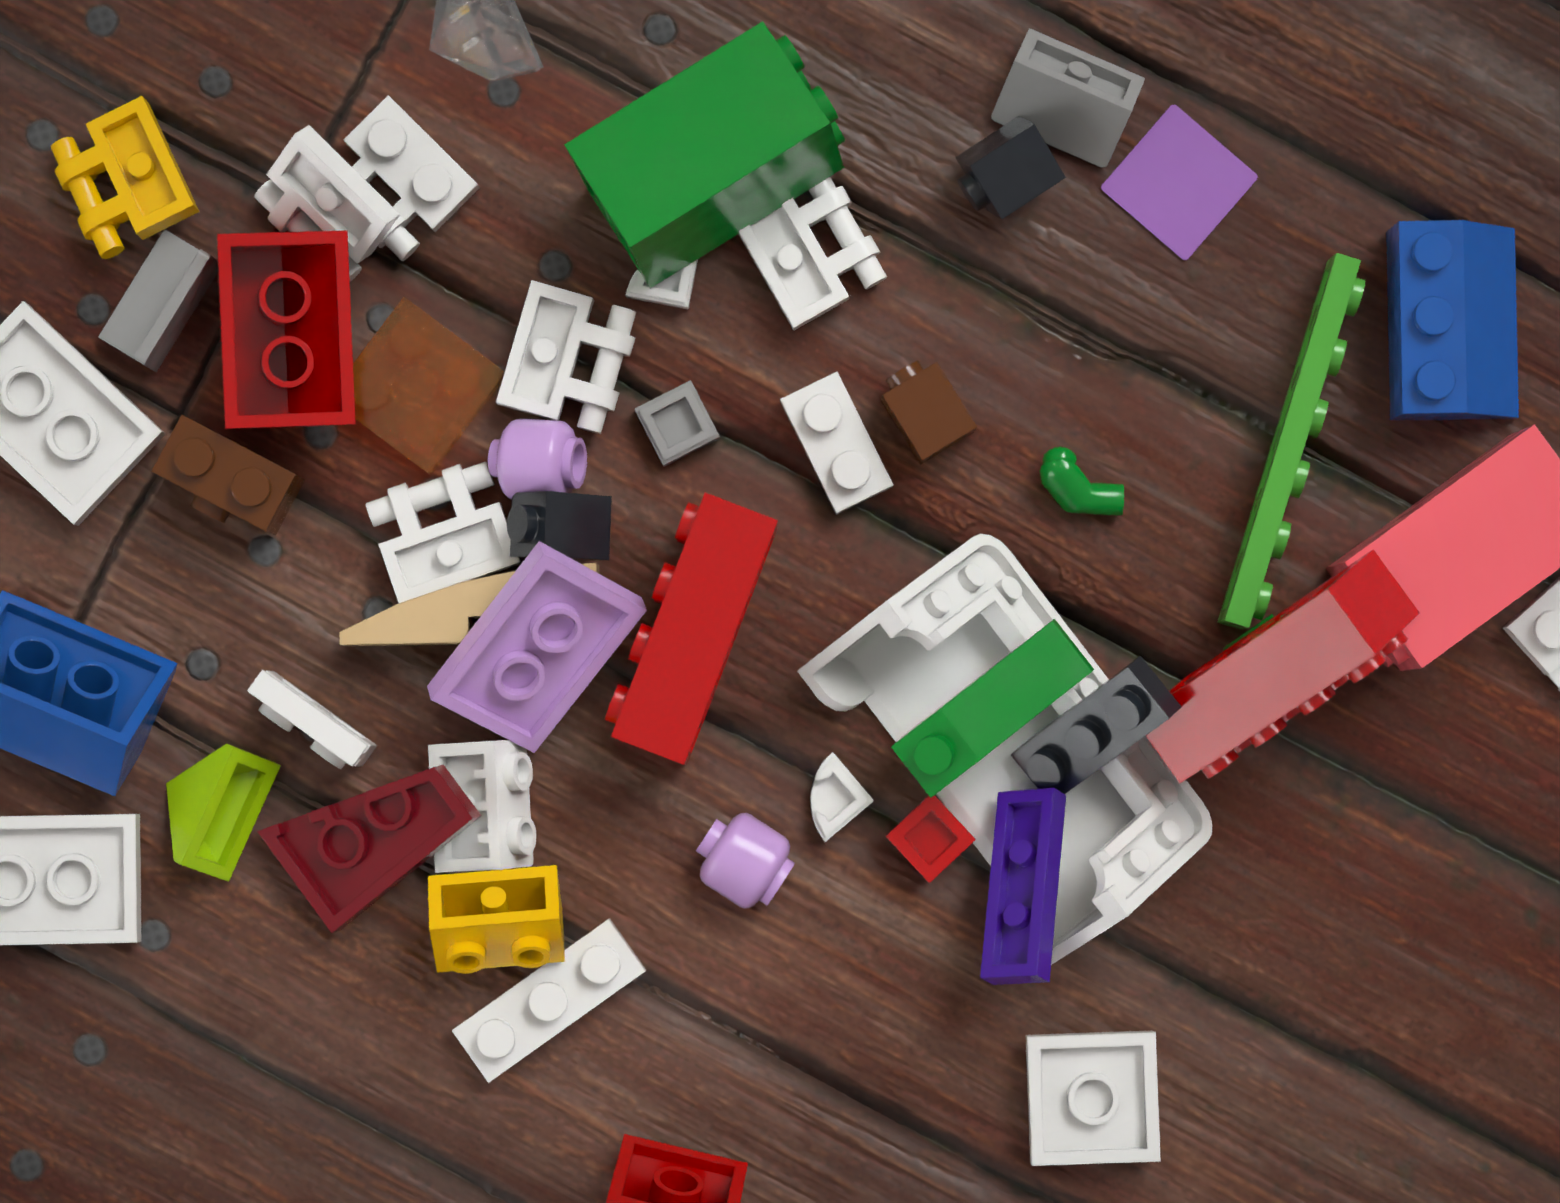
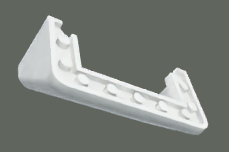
[797,534,1212,965]

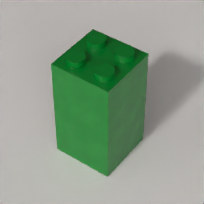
[564,21,845,289]

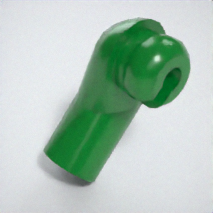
[1039,447,1124,516]

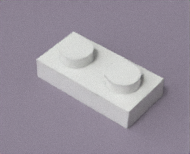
[780,372,893,515]

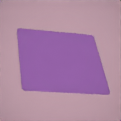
[1101,105,1258,260]

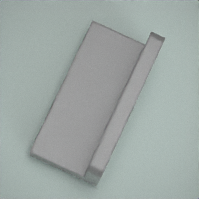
[991,28,1145,167]
[98,229,218,372]

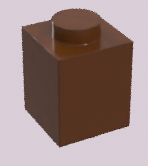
[881,360,977,465]

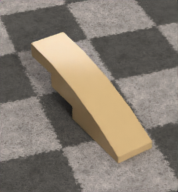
[339,563,599,647]

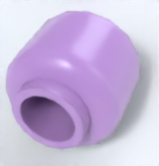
[488,419,587,500]
[696,813,795,908]

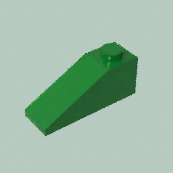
[891,618,1094,798]

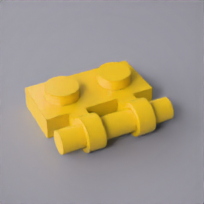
[51,96,199,259]

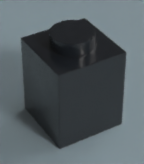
[955,116,1066,219]
[507,491,612,561]

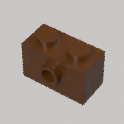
[151,414,305,535]

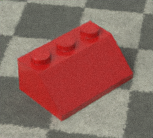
[217,230,356,430]

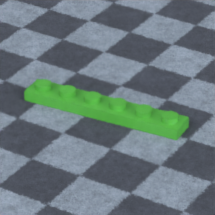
[1217,253,1366,630]

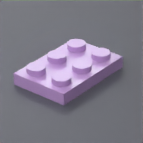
[427,541,647,753]

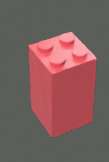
[1326,424,1560,671]

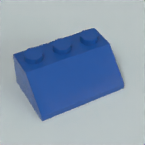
[1386,220,1519,420]
[0,590,178,796]

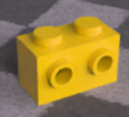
[428,865,565,974]

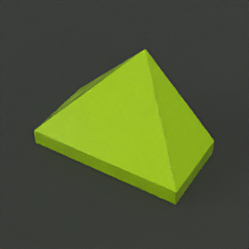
[166,743,281,882]

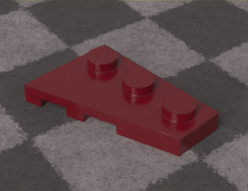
[257,764,482,933]

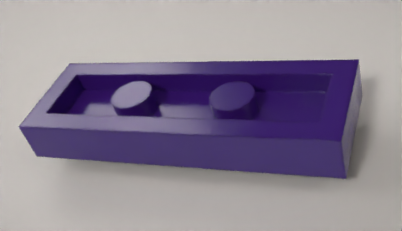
[980,788,1066,985]

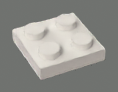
[1026,1030,1161,1166]

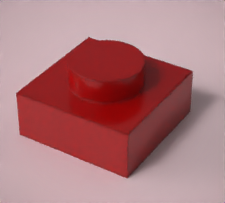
[885,795,976,883]

